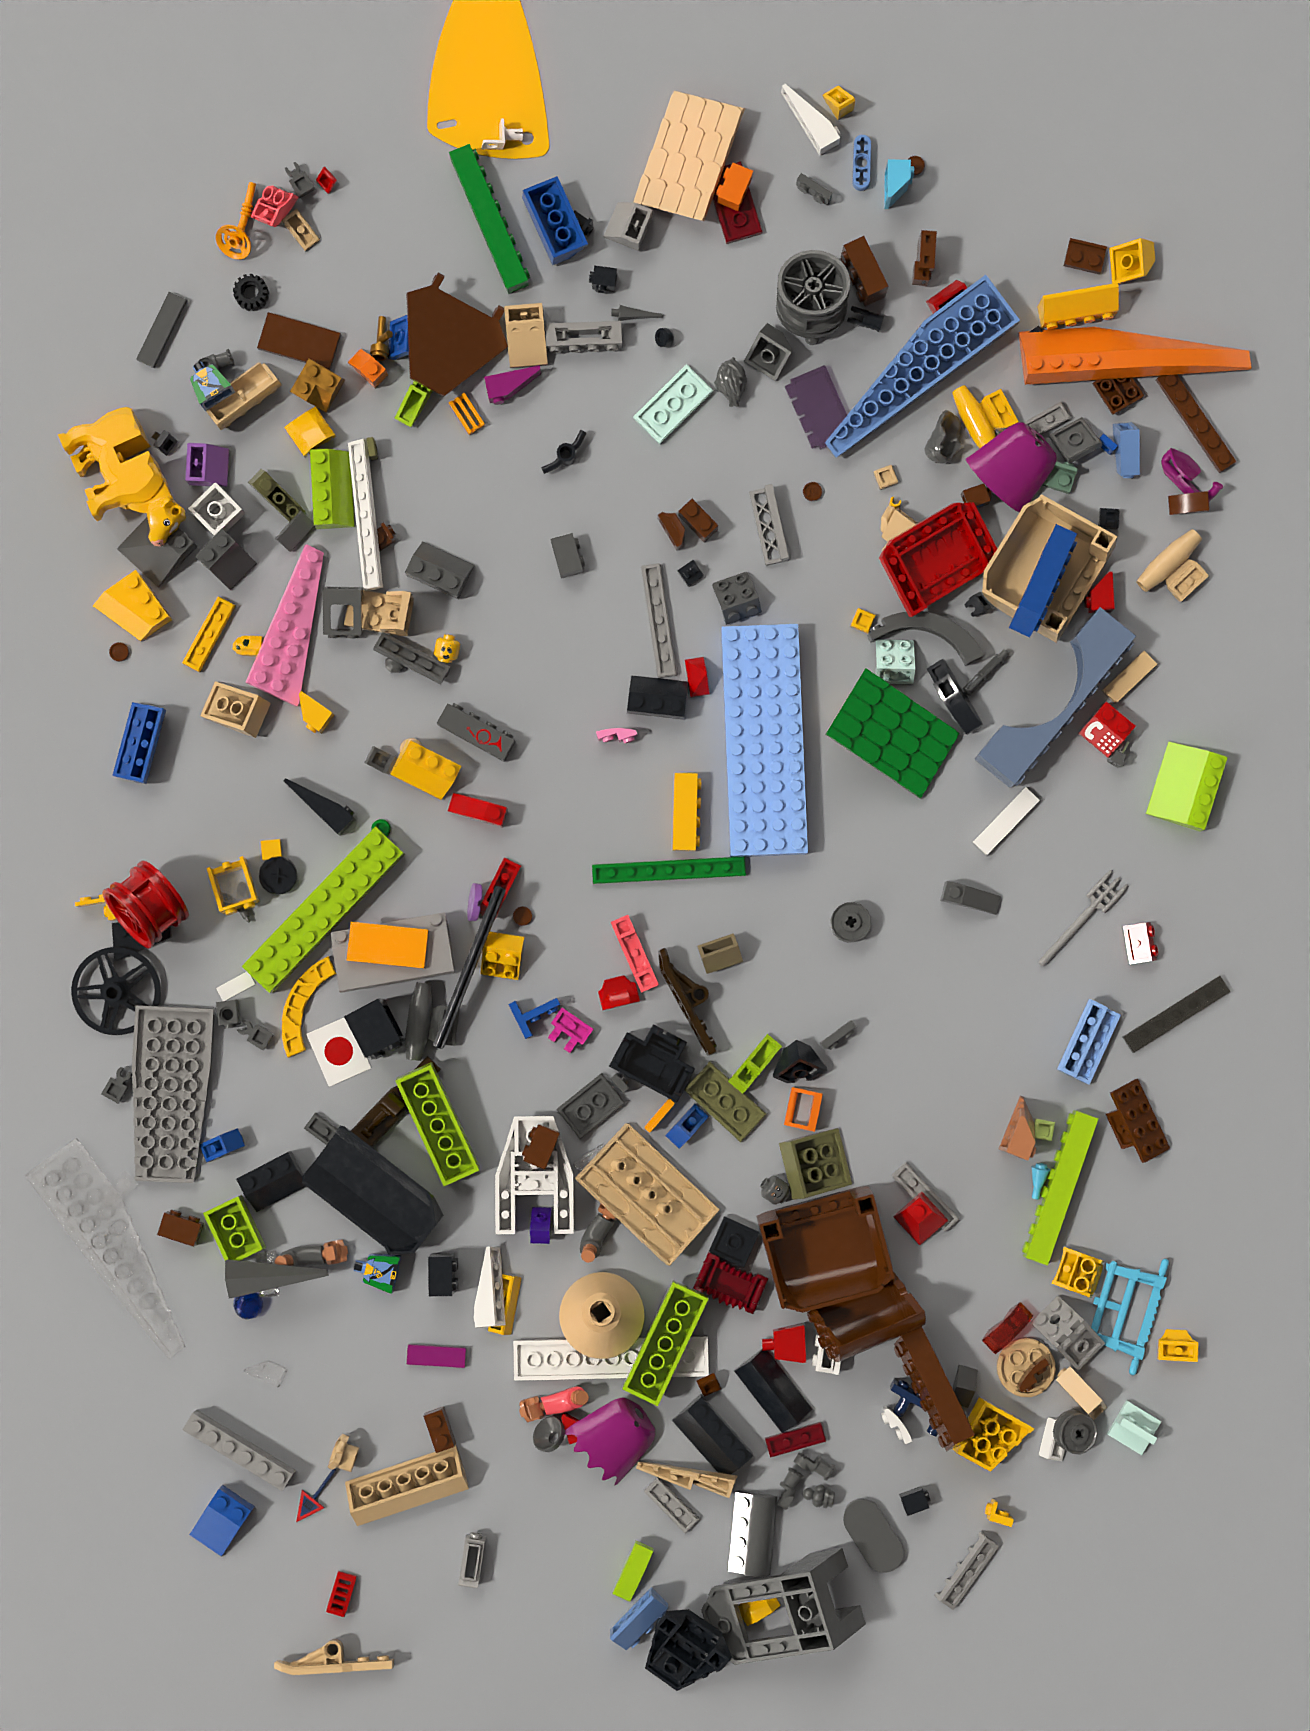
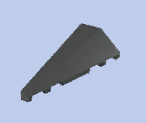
[225,1259,329,1299]

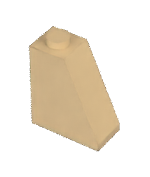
[1056,1367,1107,1420]

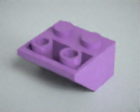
[185,443,229,487]

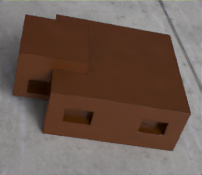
[912,230,937,286]

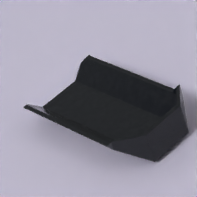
[302,1125,444,1255]

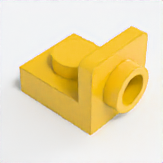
[985,1499,1014,1527]

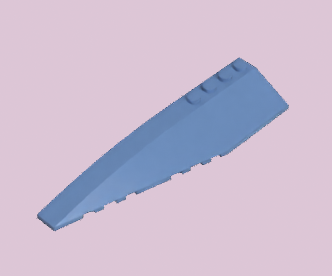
[825,275,1020,458]

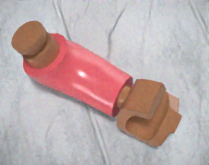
[519,1386,589,1422]

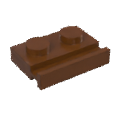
[1063,238,1107,275]

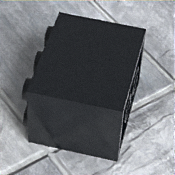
[344,998,405,1060]

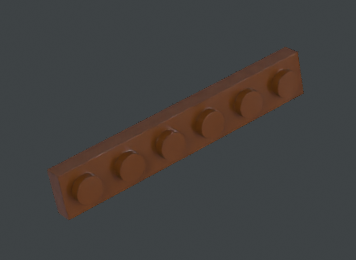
[1156,374,1236,473]

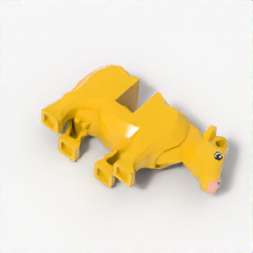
[58,407,186,547]

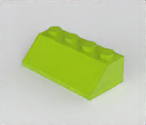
[310,449,355,529]

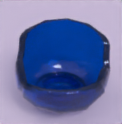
[233,1292,263,1320]

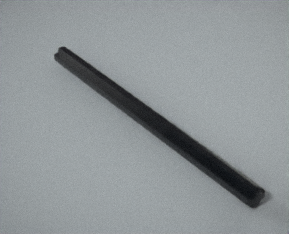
[433,886,506,1049]

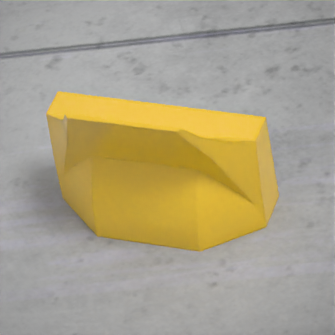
[1157,1329,1198,1362]
[738,1598,781,1626]

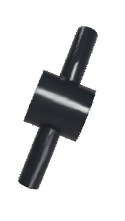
[541,430,587,474]

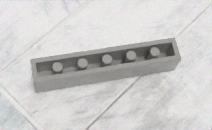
[182,1410,296,1491]

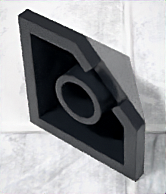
[773,1040,827,1083]

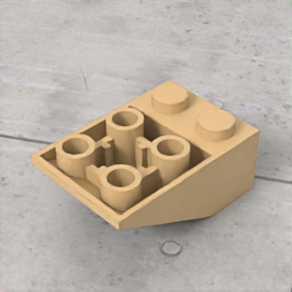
[504,303,548,368]

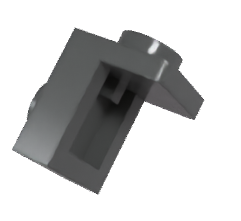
[364,746,397,775]

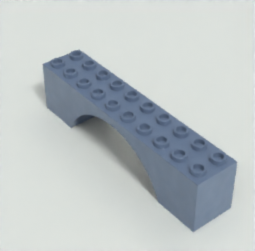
[974,607,1136,788]

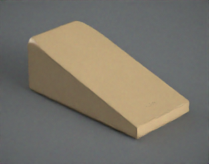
[282,208,320,251]

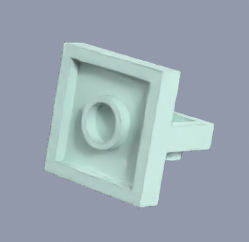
[1107,1400,1161,1455]

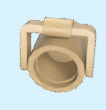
[328,1433,359,1472]

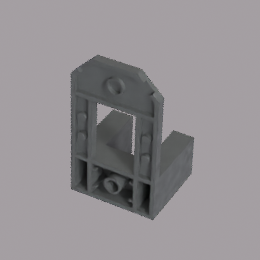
[701,1548,866,1665]

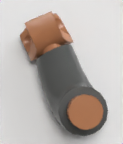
[580,1203,618,1263]
[275,1240,348,1267]

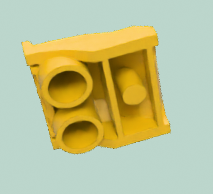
[284,407,336,457]
[1051,1247,1104,1298]

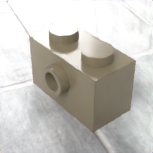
[697,933,743,974]

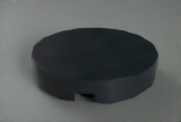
[259,856,298,894]

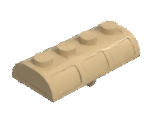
[206,362,282,430]

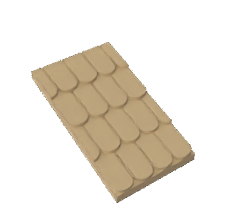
[633,91,745,221]
[575,1123,720,1266]

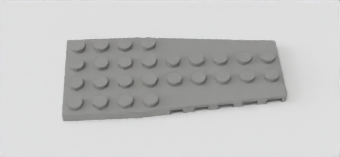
[132,1005,214,1183]

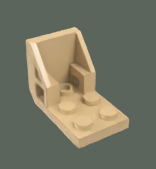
[344,590,414,636]

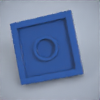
[388,315,409,360]

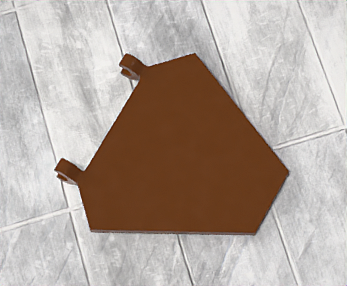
[406,272,508,396]

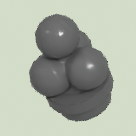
[803,1485,835,1508]

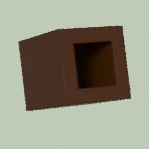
[960,483,992,508]

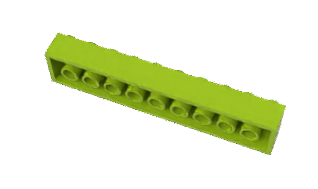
[242,826,405,993]

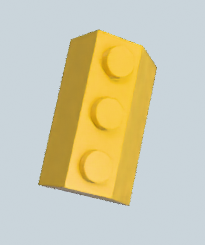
[390,740,462,800]

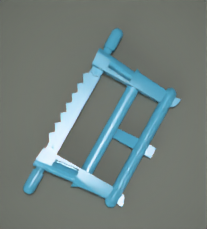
[1091,1259,1169,1375]

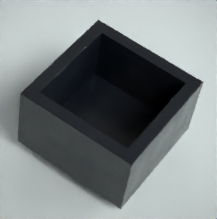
[428,1253,459,1297]

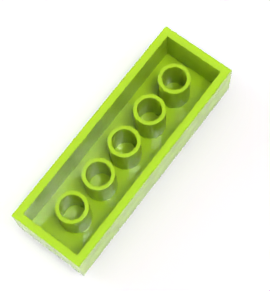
[395,1062,480,1186]
[622,1280,708,1406]

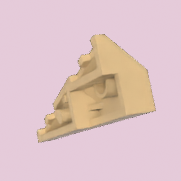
[636,1461,737,1498]

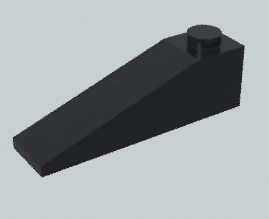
[283,778,356,836]

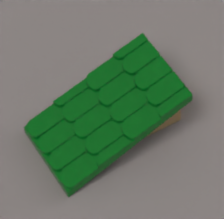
[825,668,960,799]

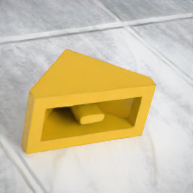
[823,86,855,120]

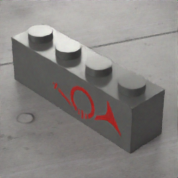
[437,703,515,762]

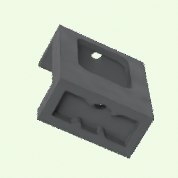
[322,586,363,639]

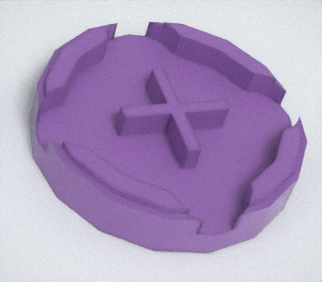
[467,883,483,921]

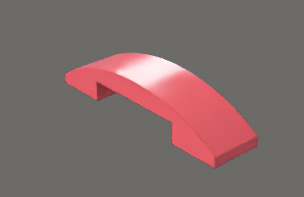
[611,914,659,993]

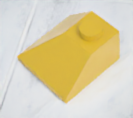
[1109,238,1155,284]

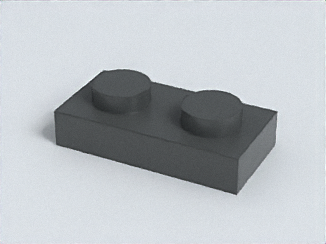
[796,173,833,205]
[820,1020,856,1050]

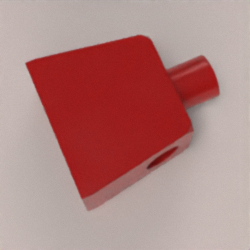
[762,1323,806,1363]

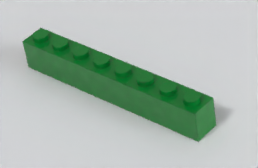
[449,144,530,294]

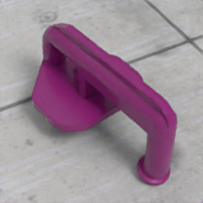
[1161,448,1223,502]

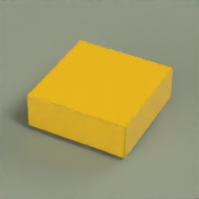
[851,608,876,634]
[261,839,282,860]

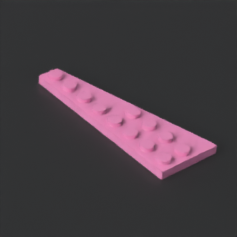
[245,544,324,707]

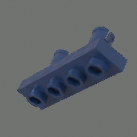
[890,1379,938,1437]

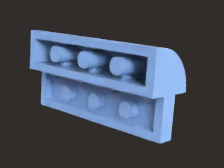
[1057,999,1121,1085]

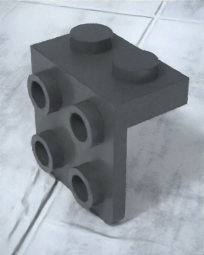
[712,572,762,625]

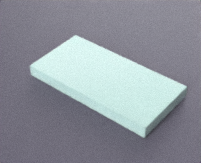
[633,364,713,444]

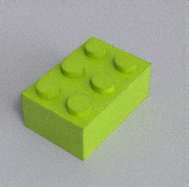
[203,1195,266,1261]

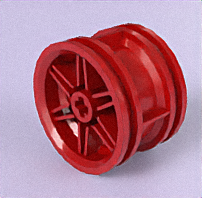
[102,860,189,948]

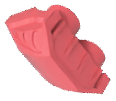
[251,185,299,227]

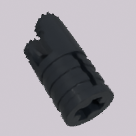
[847,306,884,332]

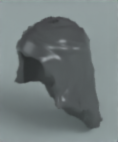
[924,410,963,464]

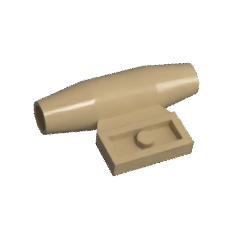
[1136,529,1209,602]

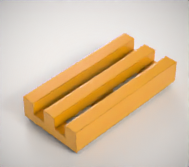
[448,392,485,435]
[645,1099,675,1133]

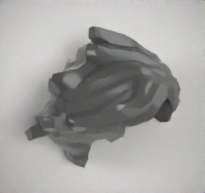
[714,357,747,407]

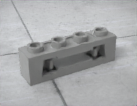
[545,321,622,353]

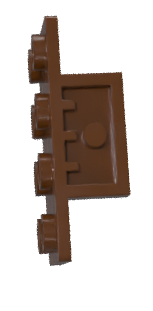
[1106,1079,1170,1163]

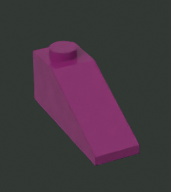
[484,365,541,405]

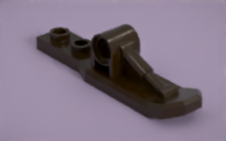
[658,948,717,1056]
[351,1056,441,1147]

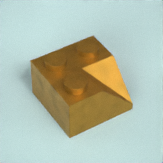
[290,359,345,413]

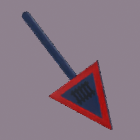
[296,1469,336,1522]

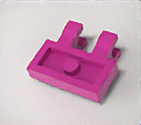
[548,1008,593,1053]

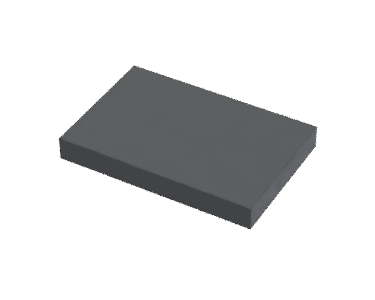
[556,1073,625,1139]

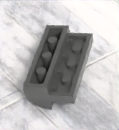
[728,1491,777,1577]

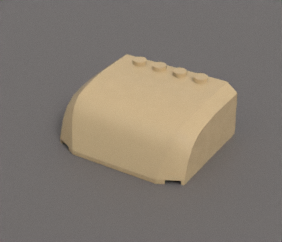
[982,495,1117,643]

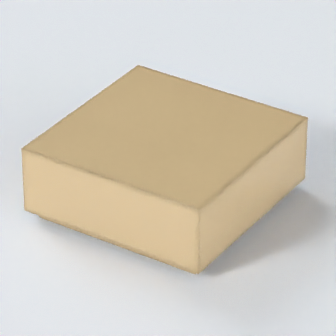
[873,465,898,490]

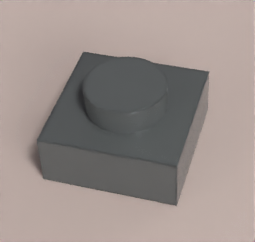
[611,1074,629,1093]

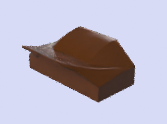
[657,512,685,550]

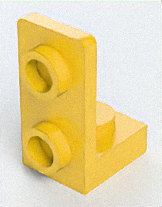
[75,894,117,921]

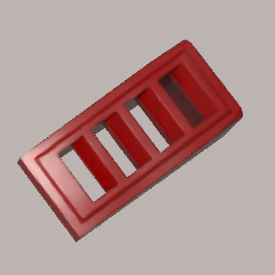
[326,1571,357,1617]

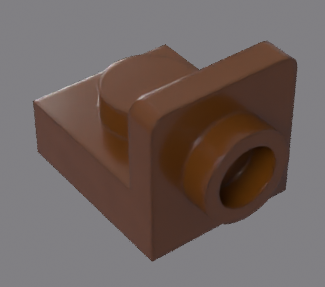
[377,522,396,552]

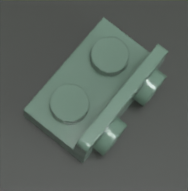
[1042,462,1078,494]

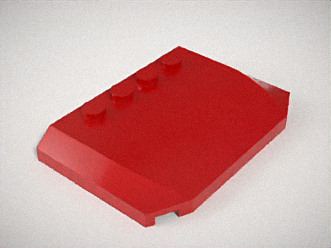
[879,502,997,617]

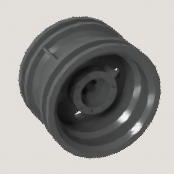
[776,250,850,338]

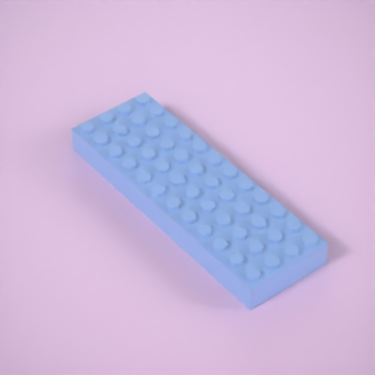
[721,624,808,857]

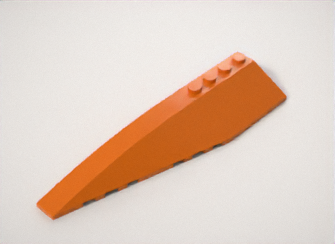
[1018,327,1252,385]

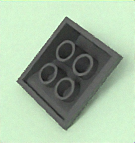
[117,517,198,587]

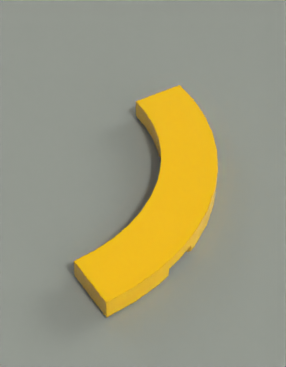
[282,956,336,1058]

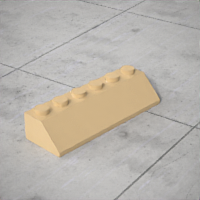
[345,1445,469,1526]

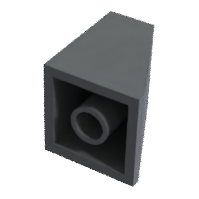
[196,529,257,590]

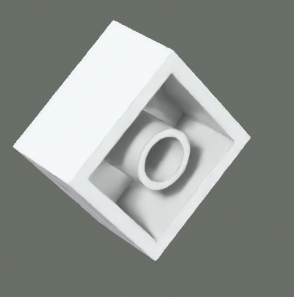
[188,482,245,536]

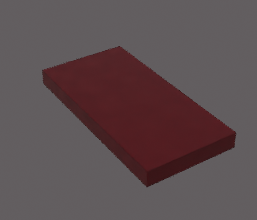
[713,161,762,244]

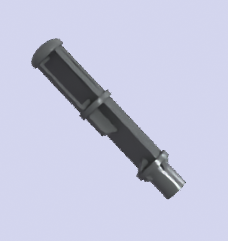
[963,649,1009,696]

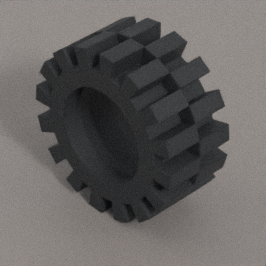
[233,274,269,311]

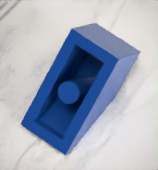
[665,1104,709,1149]
[200,1128,245,1163]

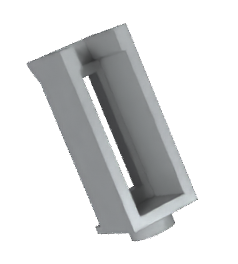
[458,1532,486,1588]

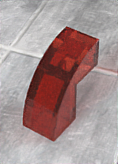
[982,1302,1033,1354]

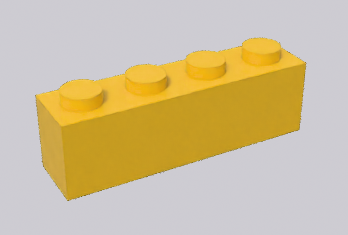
[672,773,701,851]

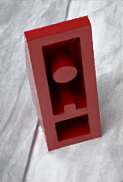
[448,793,508,828]
[480,858,521,921]

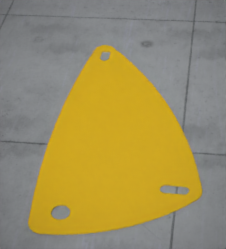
[427,0,549,159]

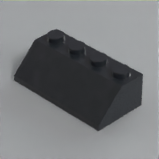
[672,1394,753,1475]

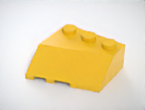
[93,570,172,641]
[952,1397,1035,1472]

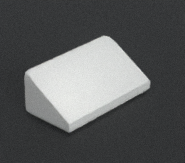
[1039,1418,1065,1461]

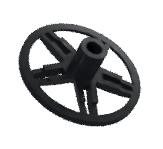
[71,947,161,1035]

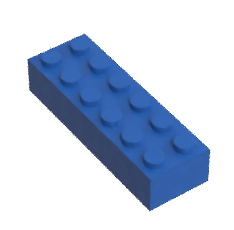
[1009,524,1077,637]

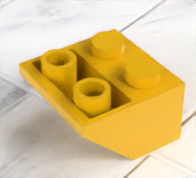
[480,932,524,980]

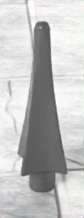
[611,305,663,321]

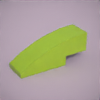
[395,381,433,427]
[728,1034,782,1094]
[612,1540,653,1602]

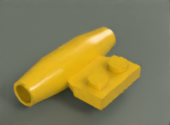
[952,385,1019,449]

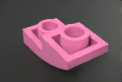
[596,728,637,744]

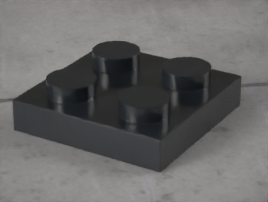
[708,1216,760,1268]

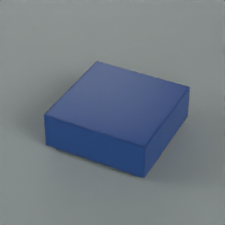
[1099,433,1118,455]

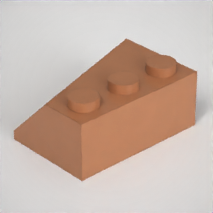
[998,1096,1036,1161]

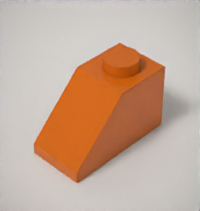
[348,349,388,388]

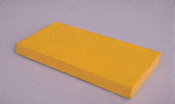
[346,922,429,969]

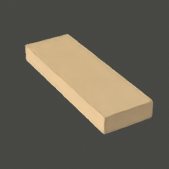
[1102,651,1157,704]

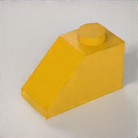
[299,691,334,734]

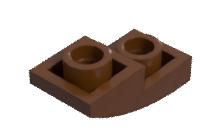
[1168,491,1209,515]
[1016,1355,1049,1392]

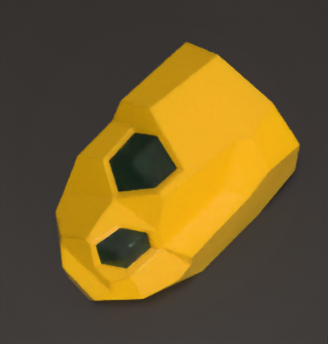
[232,636,264,657]

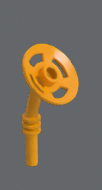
[216,182,256,259]

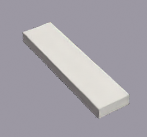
[973,787,1040,855]

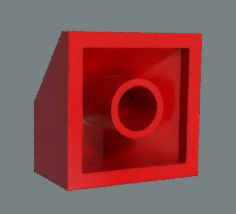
[893,1191,948,1245]

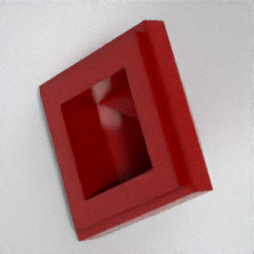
[316,167,337,194]

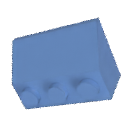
[610,1587,668,1650]

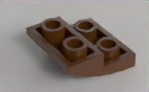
[1092,377,1144,415]

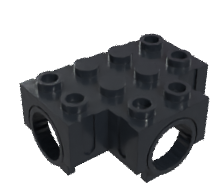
[609,1024,695,1102]

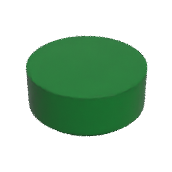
[371,819,391,837]

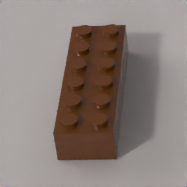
[894,1327,975,1452]

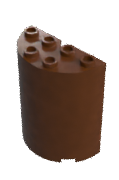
[807,1271,926,1362]

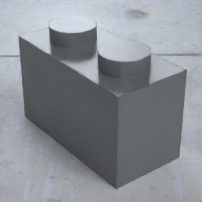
[550,533,585,579]

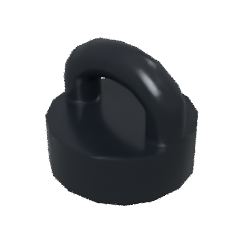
[655,328,674,347]

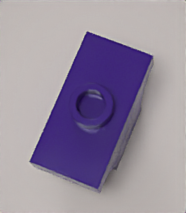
[530,1207,551,1244]

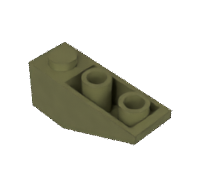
[248,469,305,522]

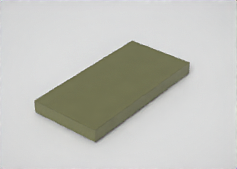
[684,1062,766,1143]

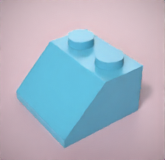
[884,159,914,209]

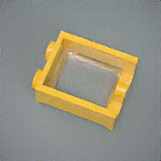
[206,856,260,915]

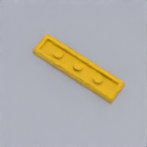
[182,596,236,673]

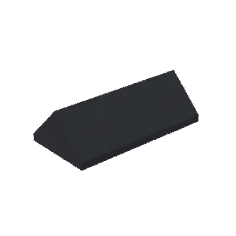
[734,1349,812,1433]

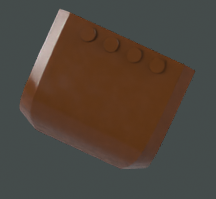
[756,1186,895,1313]

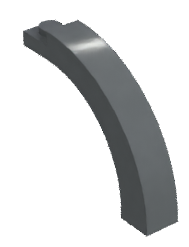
[867,611,984,666]

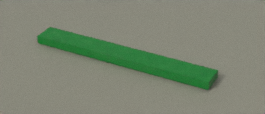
[592,857,746,884]

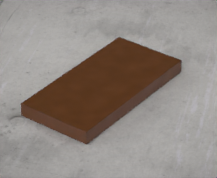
[257,312,341,370]

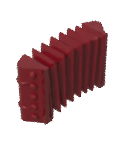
[693,1252,769,1314]

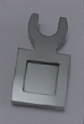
[285,162,315,199]
[237,1020,274,1051]
[101,1067,132,1104]

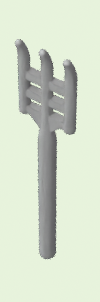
[1039,870,1128,966]

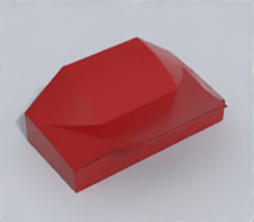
[598,975,640,1010]

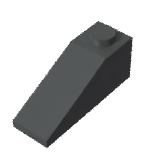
[940,881,1001,915]

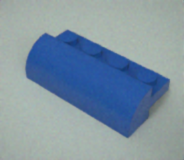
[112,702,166,784]

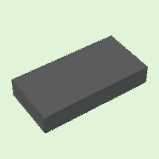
[275,510,314,552]

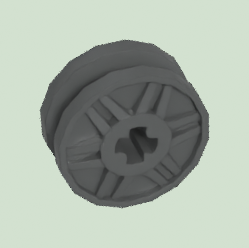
[830,902,871,943]
[1053,1410,1098,1455]

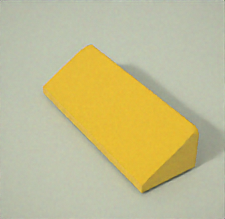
[488,1274,521,1335]

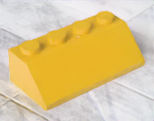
[1037,283,1119,330]

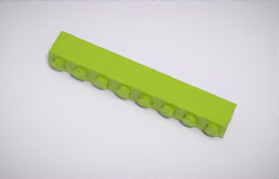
[1022,1110,1098,1266]

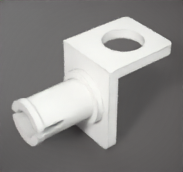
[481,119,523,150]

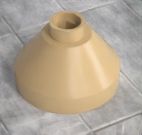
[559,1272,644,1359]

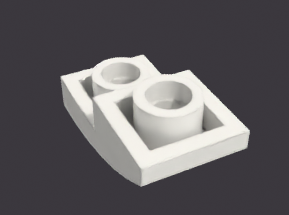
[881,1406,912,1444]

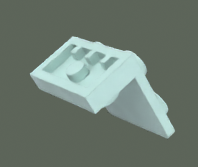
[875,639,915,684]

